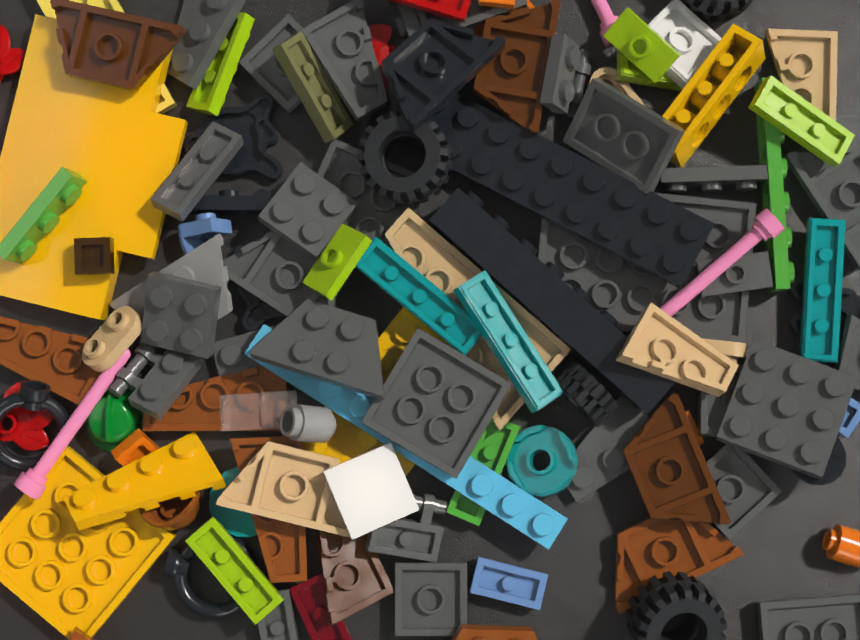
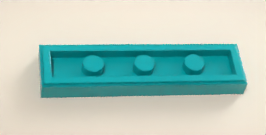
[799,218,846,363]
[355,236,482,355]
[453,270,564,413]

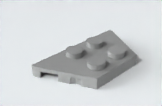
[109,233,233,320]

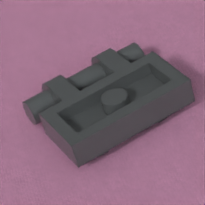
[540,34,592,120]
[108,343,202,421]
[365,493,447,563]

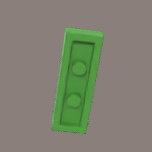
[0,167,87,264]
[446,418,520,526]

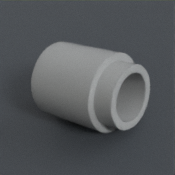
[280,404,337,443]

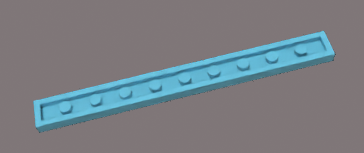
[244,324,568,550]

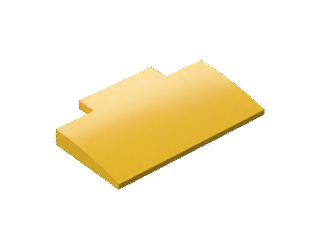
[0,14,188,320]

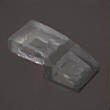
[219,390,297,432]

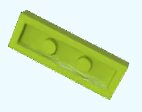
[186,12,255,116]
[748,76,855,167]
[185,517,285,625]

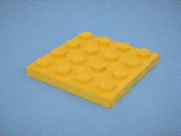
[0,446,177,640]

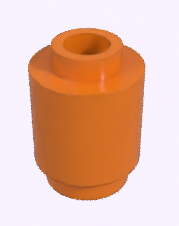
[822,524,860,568]

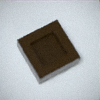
[74,237,114,275]

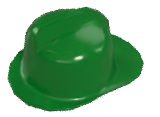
[87,376,143,452]

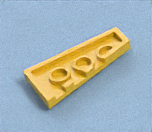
[63,431,226,531]

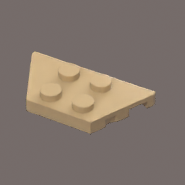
[216,441,350,537]

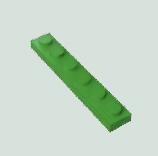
[754,77,795,293]

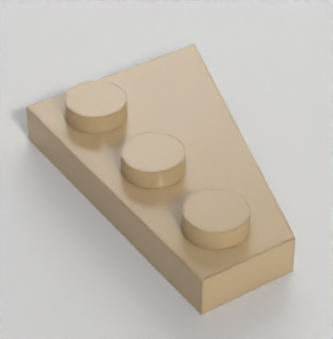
[765,28,838,121]
[616,303,739,397]

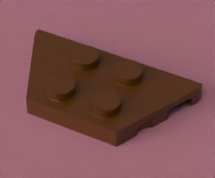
[50,0,186,91]
[473,0,561,135]
[621,392,731,524]

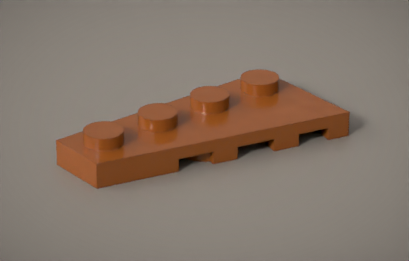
[0,316,101,406]
[143,366,288,431]
[230,436,307,583]

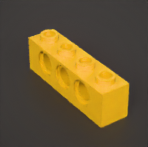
[662,23,766,168]

